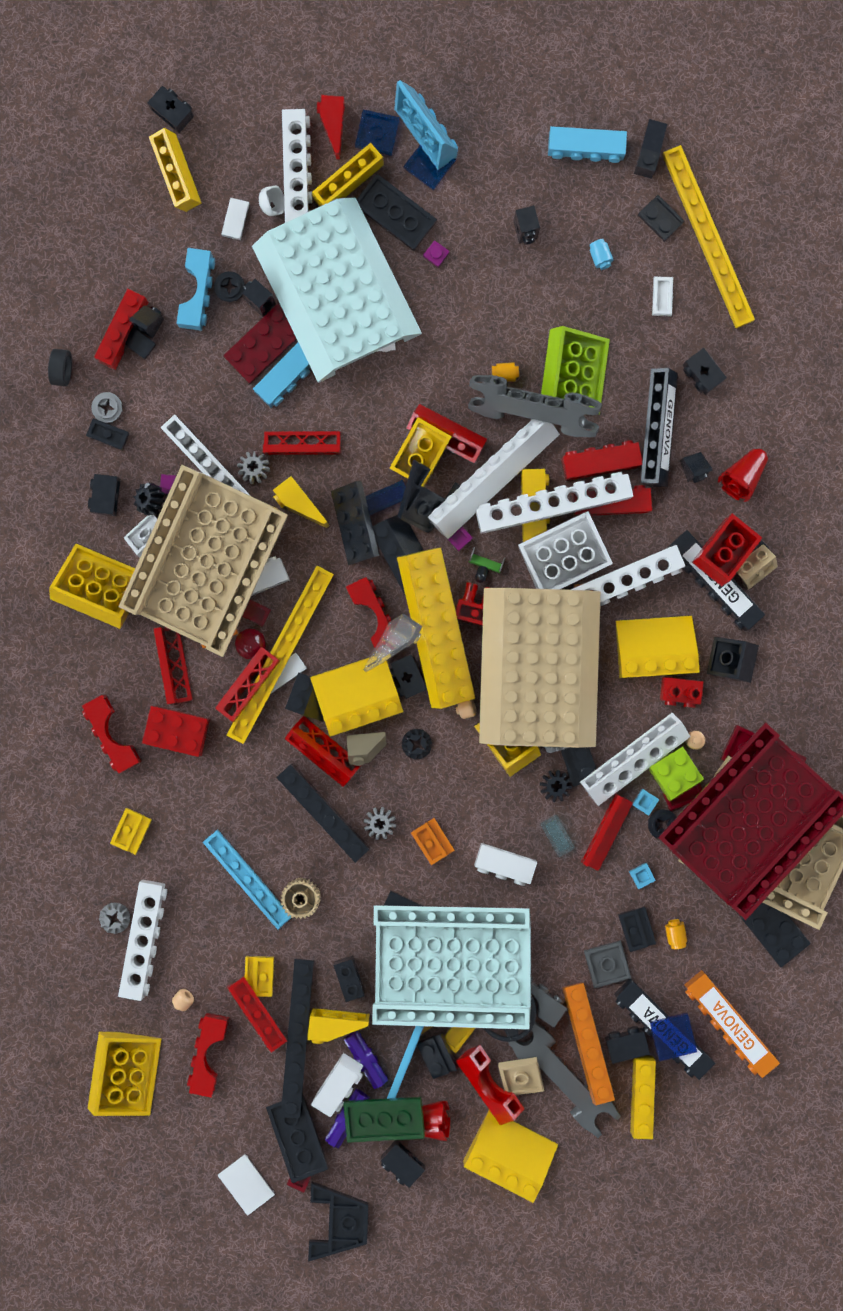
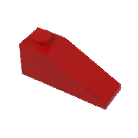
[317,95,345,160]

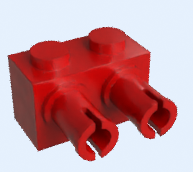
[455,582,488,627]
[660,677,703,708]

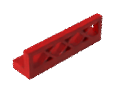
[263,431,341,455]
[153,627,192,704]
[215,647,280,722]
[285,716,361,787]
[581,794,633,871]
[226,976,287,1053]

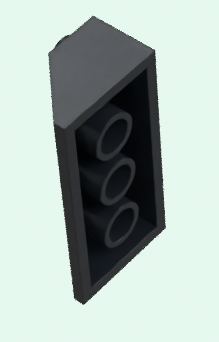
[372,515,424,597]

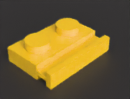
[110,808,152,855]
[245,956,274,997]

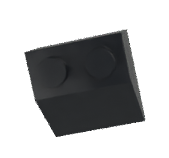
[706,637,759,683]
[285,672,324,722]

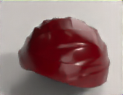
[235,628,266,659]

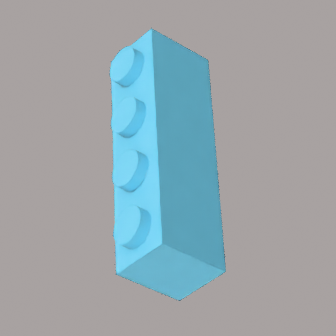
[548,127,627,163]
[253,342,311,408]

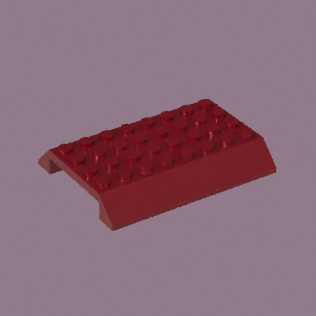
[658,722,843,920]

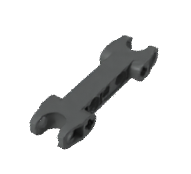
[468,375,602,437]
[507,1020,621,1138]

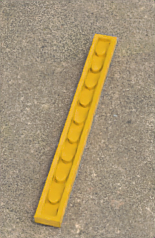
[662,145,755,329]
[227,566,334,744]

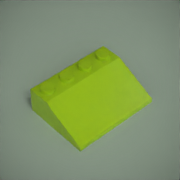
[541,326,610,414]

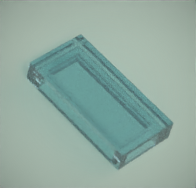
[539,814,575,857]

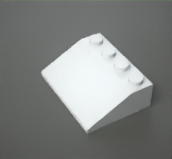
[518,511,613,589]

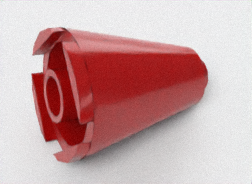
[718,449,768,502]
[422,1100,450,1141]

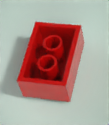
[692,513,762,587]
[142,706,210,757]

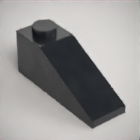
[634,119,667,179]

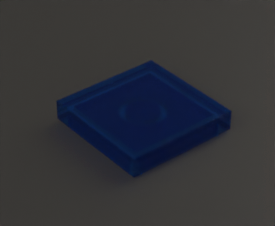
[355,109,400,156]
[403,138,456,190]
[649,1013,697,1061]

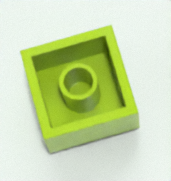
[649,747,704,802]

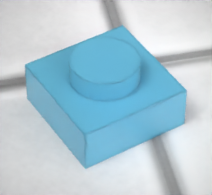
[632,789,659,816]
[629,863,656,889]

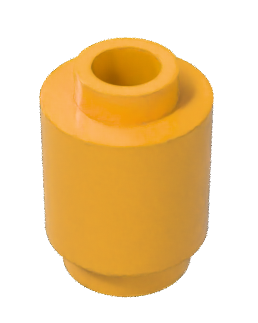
[491,362,519,382]
[665,919,687,949]

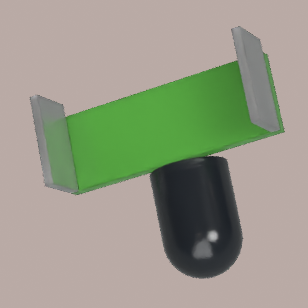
[469,547,505,583]

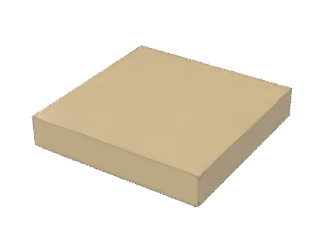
[498,1057,544,1095]

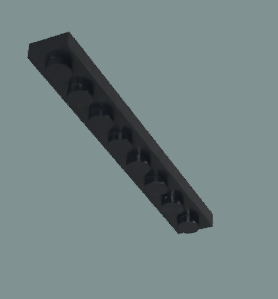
[280,959,314,1119]

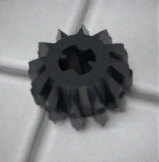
[133,482,165,516]
[539,769,572,802]

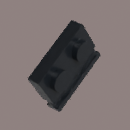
[638,195,684,242]
[560,747,596,787]
[618,906,657,952]
[417,1032,459,1079]

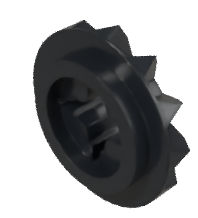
[214,271,245,303]
[401,729,432,760]
[648,809,677,839]

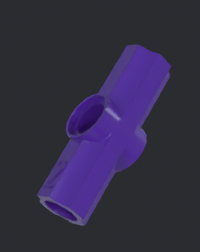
[344,1030,388,1089]
[325,1089,370,1148]

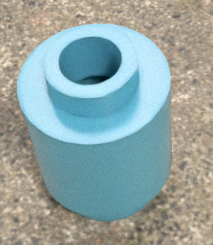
[589,239,614,270]

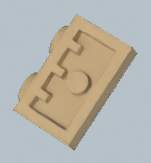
[737,545,778,590]

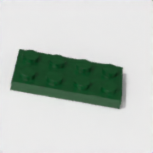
[343,1097,425,1143]

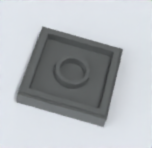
[584,940,631,988]

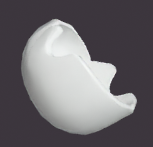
[259,186,285,216]

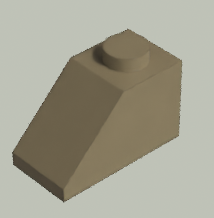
[347,732,387,766]

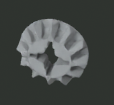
[92,392,123,423]
[99,903,130,934]

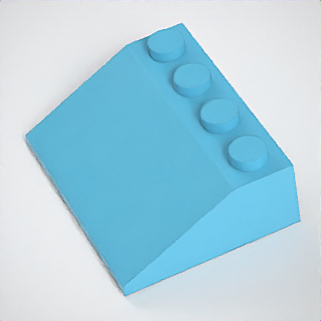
[394,80,458,170]

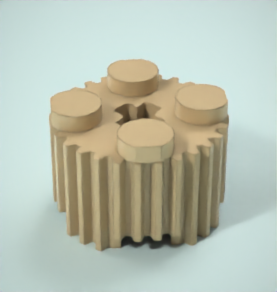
[281,878,321,919]

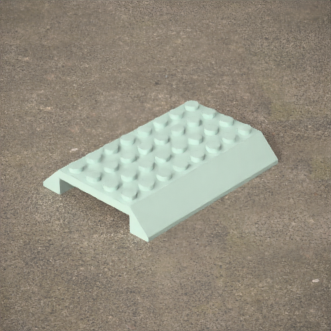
[252,198,422,383]
[372,905,531,1029]

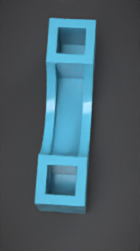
[177,248,215,331]

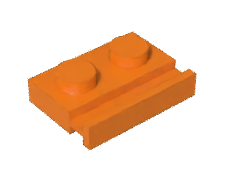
[411,818,455,865]

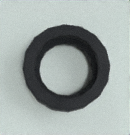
[48,349,72,386]

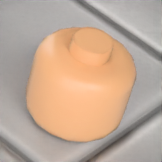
[456,699,476,719]
[685,731,705,750]
[172,989,194,1011]

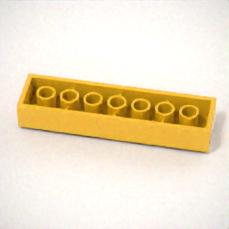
[397,547,475,709]

